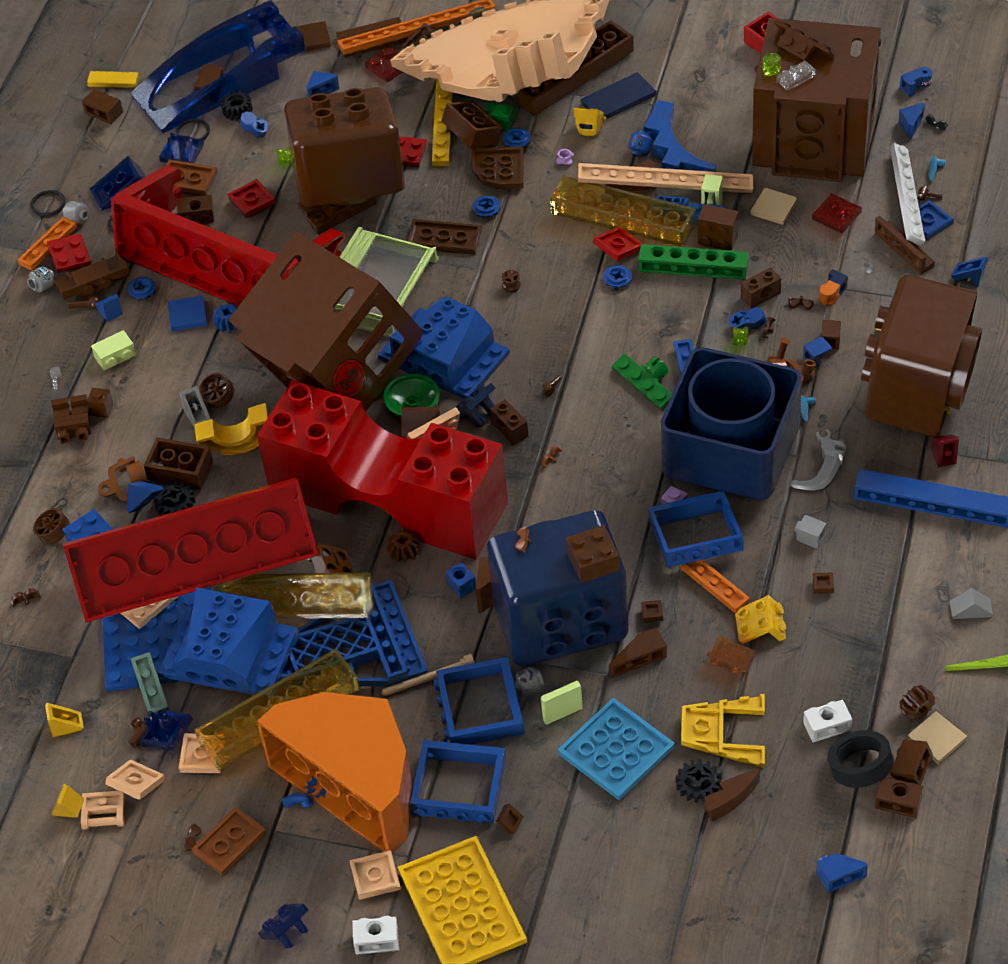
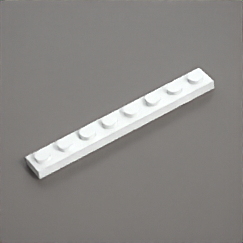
[890,143,925,246]

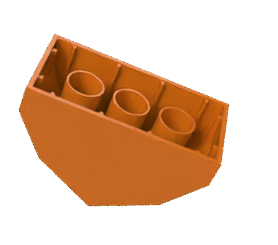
[257,692,413,854]

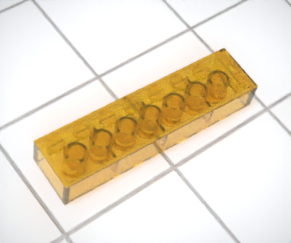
[550,175,696,247]
[212,573,374,618]
[194,649,360,771]

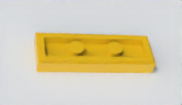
[87,71,140,88]

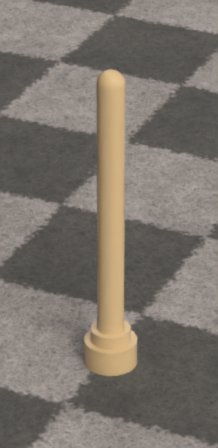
[382,654,475,696]

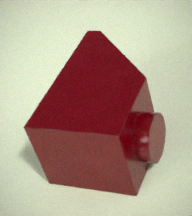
[931,434,959,467]

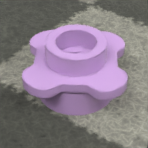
[556,149,574,165]

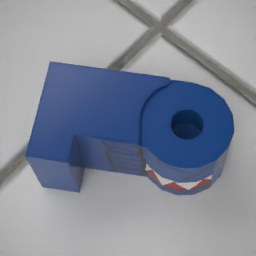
[900,67,932,97]

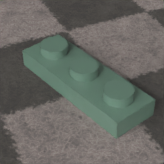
[130,652,169,715]

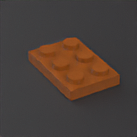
[166,159,218,196]
[191,806,266,876]

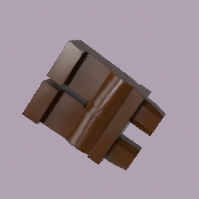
[51,394,91,444]
[307,544,357,596]

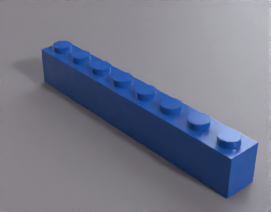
[854,469,1008,528]

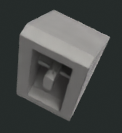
[180,386,210,427]
[950,588,993,620]

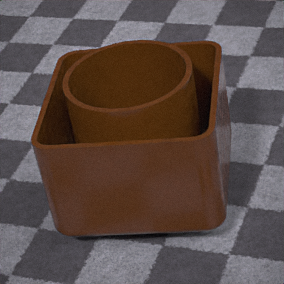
[284,87,405,206]
[861,274,983,437]

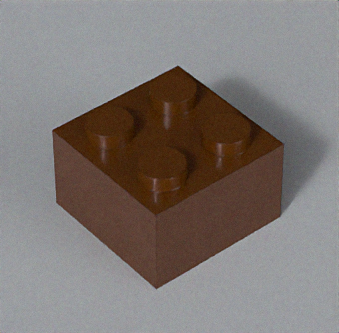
[698,204,738,251]
[565,525,620,583]

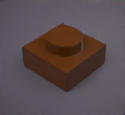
[813,572,834,594]
[641,600,663,623]
[495,804,524,834]

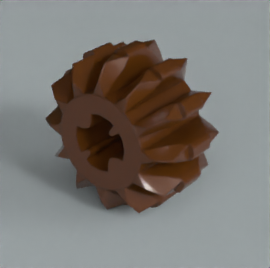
[387,529,420,562]
[899,685,935,721]

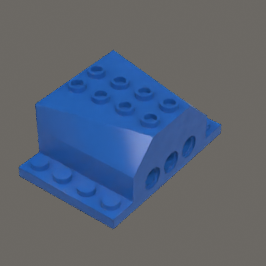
[378,296,510,400]
[158,588,299,698]

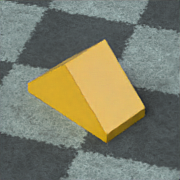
[45,703,84,737]
[51,784,85,818]

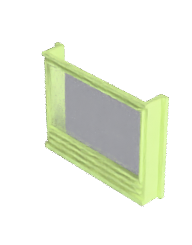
[334,227,439,337]

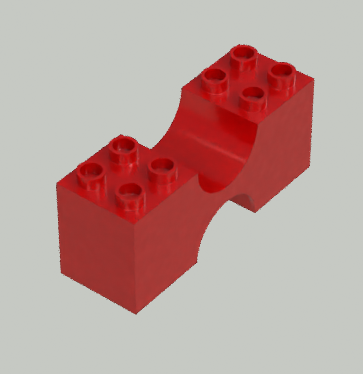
[257,380,508,560]

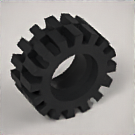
[221,90,253,121]

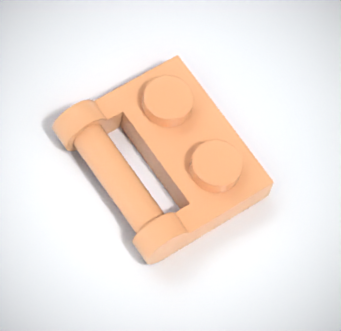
[81,791,125,830]

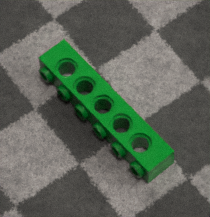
[638,244,749,280]

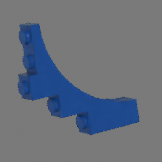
[644,100,716,172]

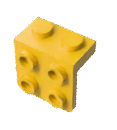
[735,595,786,644]

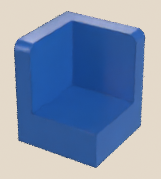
[803,336,832,368]

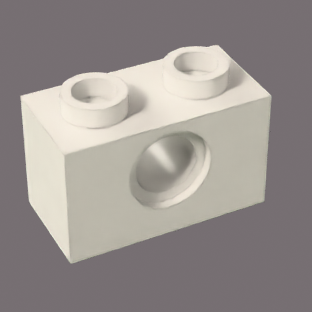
[803,700,852,742]
[353,916,399,954]

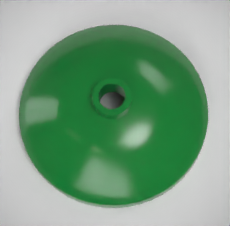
[383,374,439,418]

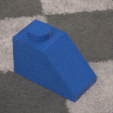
[816,853,868,893]

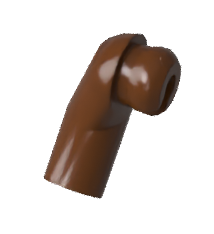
[128,717,147,748]

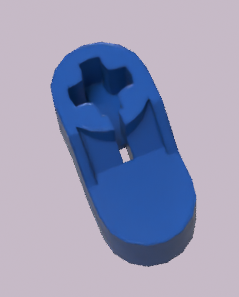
[239,112,268,138]
[729,308,767,332]

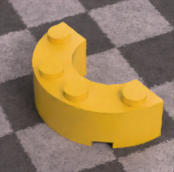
[194,403,269,455]

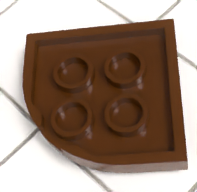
[471,147,524,189]

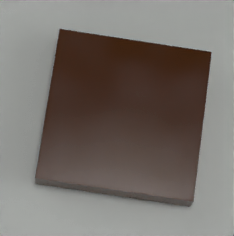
[293,21,331,52]

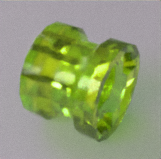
[762,53,780,76]
[276,147,292,166]
[733,326,748,345]

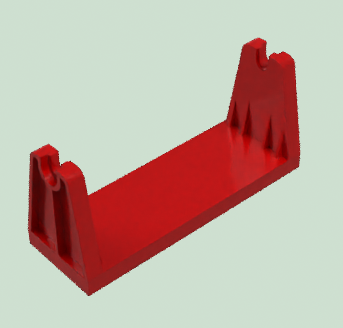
[111,165,345,306]
[63,478,319,623]

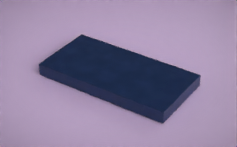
[581,72,656,119]

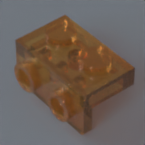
[707,635,757,675]

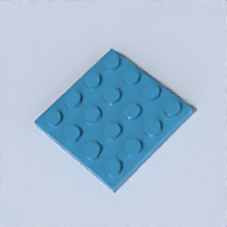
[557,698,675,801]

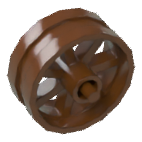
[199,372,235,408]
[33,508,70,545]

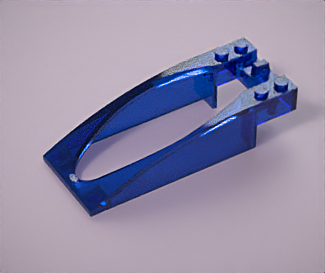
[131,0,306,133]

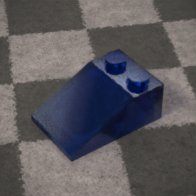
[90,156,146,211]

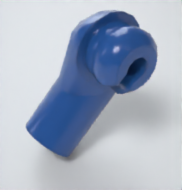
[281,793,313,809]

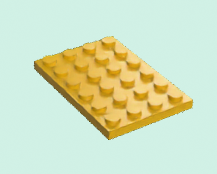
[398,836,527,964]

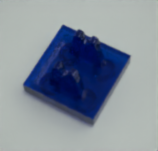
[159,132,204,163]
[139,710,193,751]
[258,903,309,948]

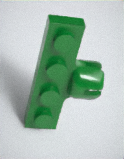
[612,353,672,411]

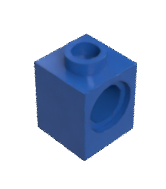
[445,562,476,599]

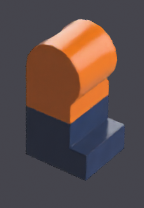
[819,269,848,305]

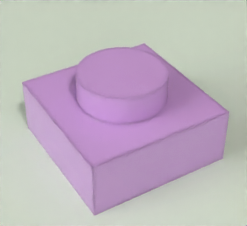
[661,486,687,504]

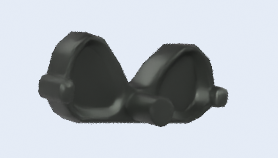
[925,114,948,130]

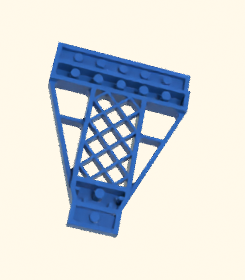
[278,579,428,687]

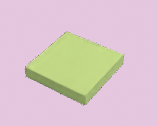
[541,681,583,725]

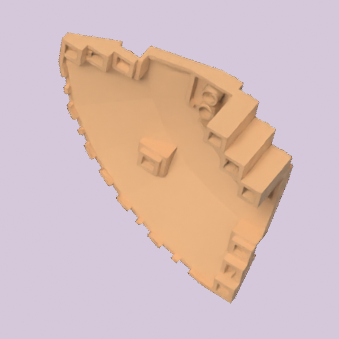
[390,0,609,102]

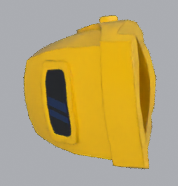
[573,107,606,136]

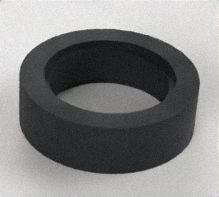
[827,730,894,788]

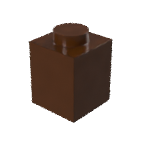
[821,320,841,350]
[87,388,114,418]

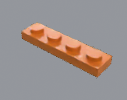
[17,217,77,271]
[680,560,750,614]

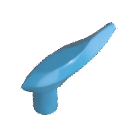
[928,156,946,182]
[800,396,816,423]

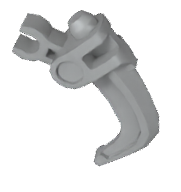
[791,429,847,491]

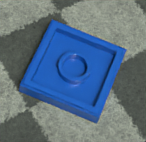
[919,200,954,240]
[168,296,207,331]

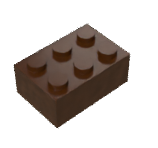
[441,100,503,149]
[144,437,213,490]

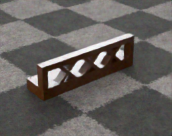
[875,216,935,275]

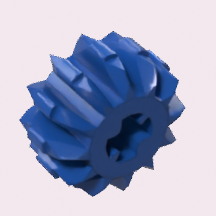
[213,303,239,333]

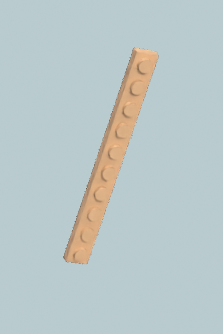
[578,163,753,193]

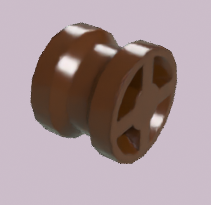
[502,270,520,293]

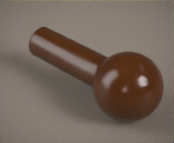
[67,296,101,309]

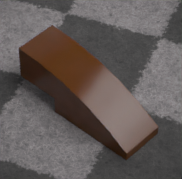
[704,768,760,821]

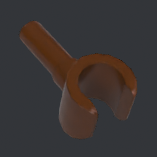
[917,186,943,200]
[542,376,561,397]

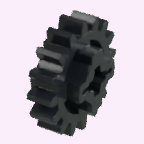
[153,481,196,515]
[676,759,721,803]

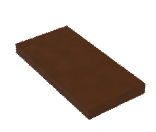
[336,17,408,58]
[407,219,482,255]

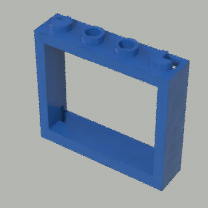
[648,491,744,567]
[433,657,524,745]
[410,740,506,824]

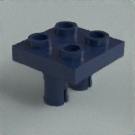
[456,383,496,428]

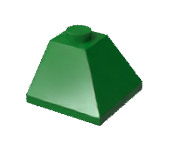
[484,102,520,132]

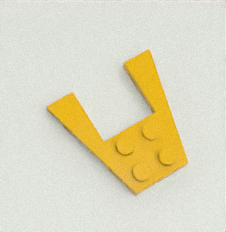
[681,694,765,768]

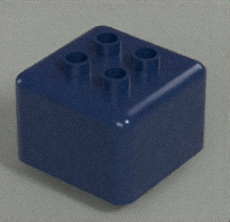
[661,347,802,500]
[487,510,629,666]

